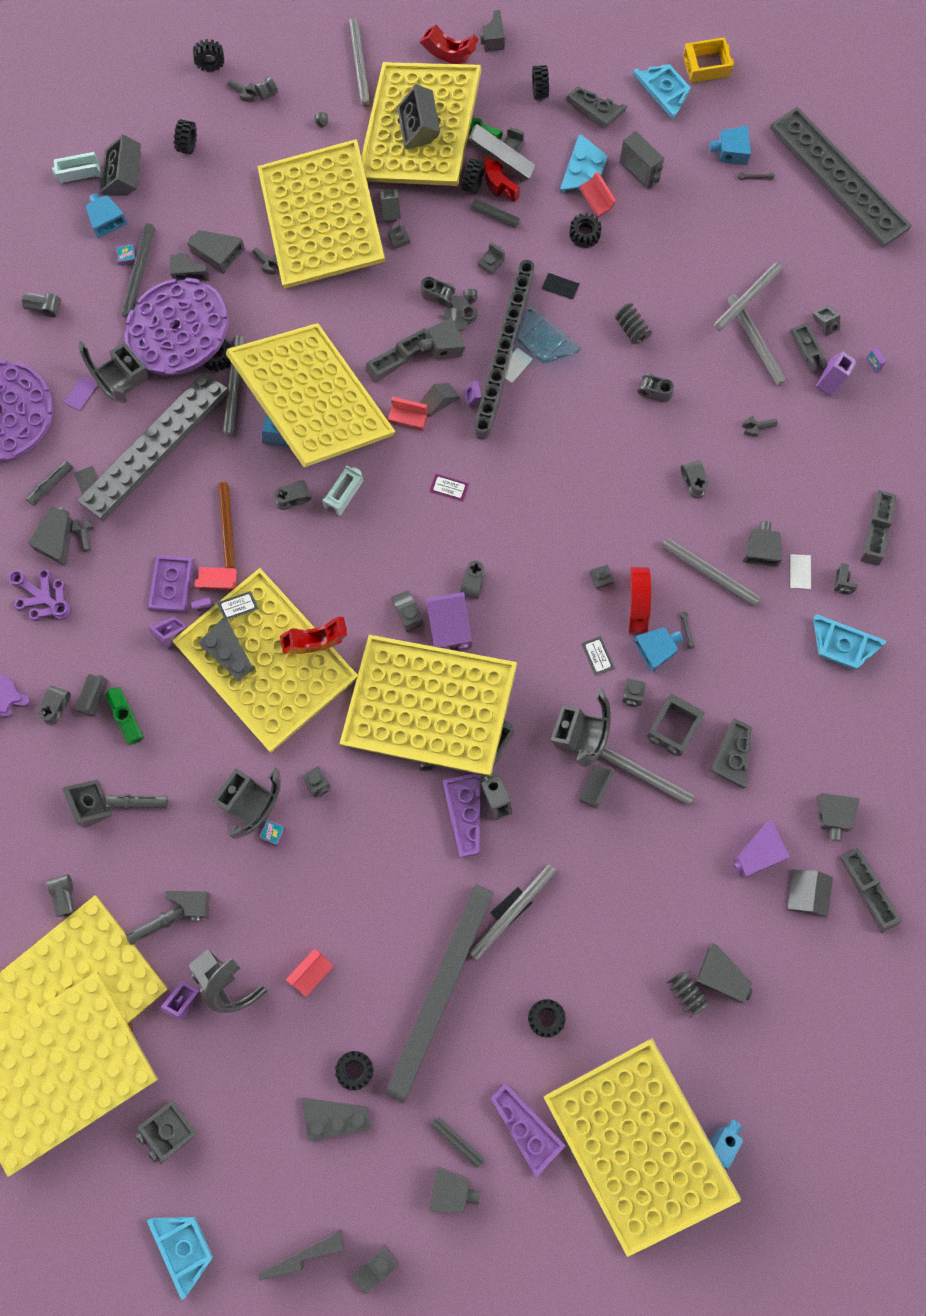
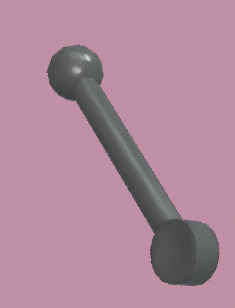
[738,172,775,180]
[680,611,695,649]

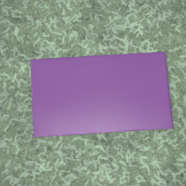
[64,375,98,411]

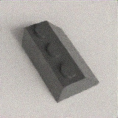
[397,84,440,149]
[100,134,141,195]

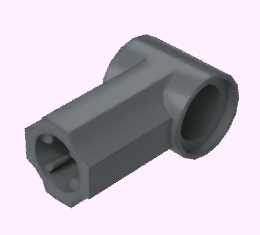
[22,293,61,317]
[47,874,75,917]

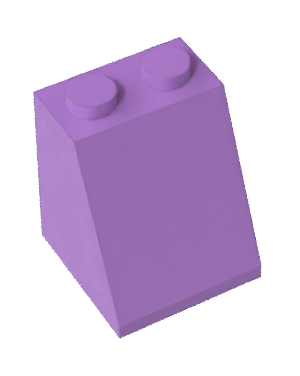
[426,592,472,651]

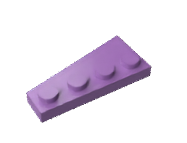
[442,773,480,858]
[491,1083,566,1177]

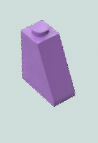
[734,820,790,878]

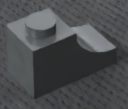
[480,10,505,52]
[380,188,401,222]
[170,253,209,281]
[391,590,424,632]
[165,891,210,921]
[352,1245,399,1294]

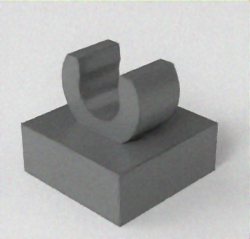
[388,225,410,249]
[589,564,614,589]

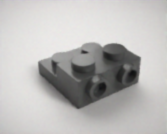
[135,1100,197,1164]

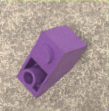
[816,351,857,396]

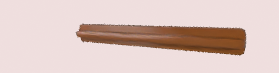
[218,482,236,568]

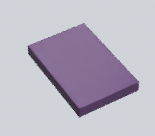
[148,555,194,613]

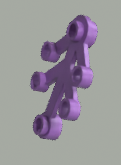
[8,569,71,621]

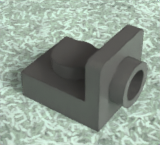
[504,127,524,153]
[478,242,505,275]
[813,305,840,336]
[834,563,858,595]
[622,678,646,707]
[302,766,331,797]

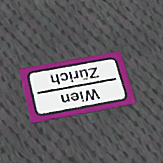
[430,474,469,501]

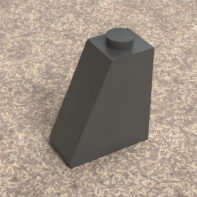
[187,230,245,274]
[28,506,73,566]
[695,943,753,1003]

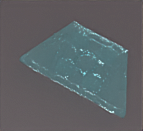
[517,304,580,364]

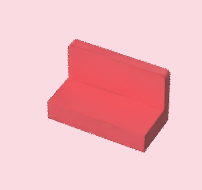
[579,172,616,217]
[388,397,428,431]
[195,567,237,591]
[286,949,333,996]

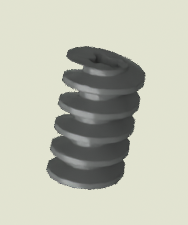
[615,303,652,344]
[665,971,709,1019]

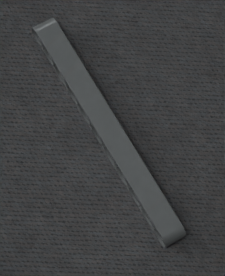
[475,260,535,439]
[385,884,494,1103]

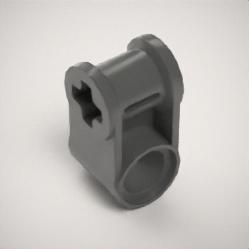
[421,276,456,307]
[637,373,674,402]
[681,460,708,498]
[274,480,312,510]
[460,560,484,599]
[38,685,71,725]

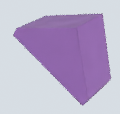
[149,616,188,649]
[160,981,200,1020]

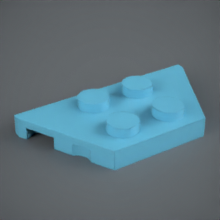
[633,64,691,120]
[560,134,607,193]
[813,614,886,670]
[147,1217,214,1300]

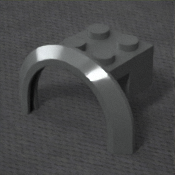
[79,340,149,403]
[550,687,611,767]
[213,768,281,839]
[188,949,267,1013]

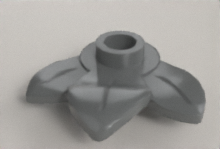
[442,296,478,331]

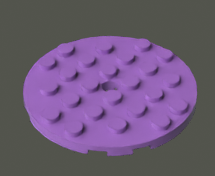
[124,278,229,376]
[0,360,54,462]

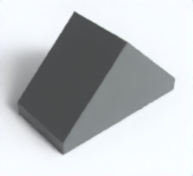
[420,383,460,417]

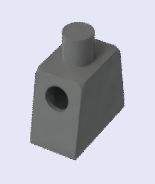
[419,318,466,359]
[743,521,782,567]
[481,772,512,821]
[816,793,860,842]
[429,1166,481,1213]

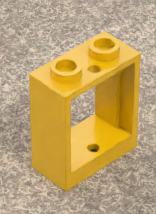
[683,37,734,83]

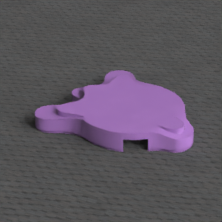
[0,674,30,717]

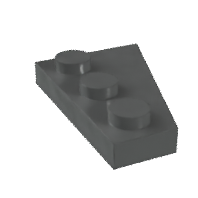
[566,87,627,129]
[198,618,254,682]
[709,718,752,789]
[302,1097,371,1141]

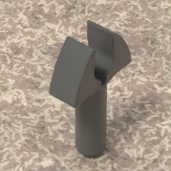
[228,79,257,102]
[253,247,279,274]
[742,416,778,437]
[72,517,94,552]

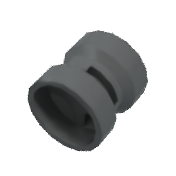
[255,76,278,101]

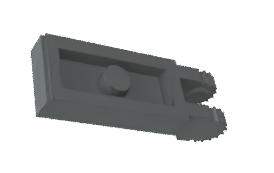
[790,323,827,373]

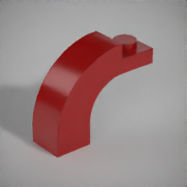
[419,25,479,64]
[485,156,520,202]
[628,567,651,634]
[280,617,347,654]

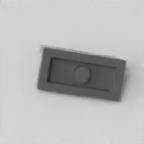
[75,674,108,716]
[579,764,615,809]

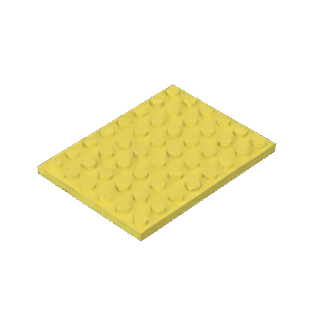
[361,62,482,186]
[257,139,386,289]
[226,323,395,468]
[172,568,358,753]
[340,635,518,777]
[0,895,169,1032]
[0,972,158,1177]
[544,1038,741,1257]

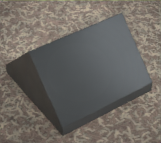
[62,780,112,828]
[787,869,833,917]

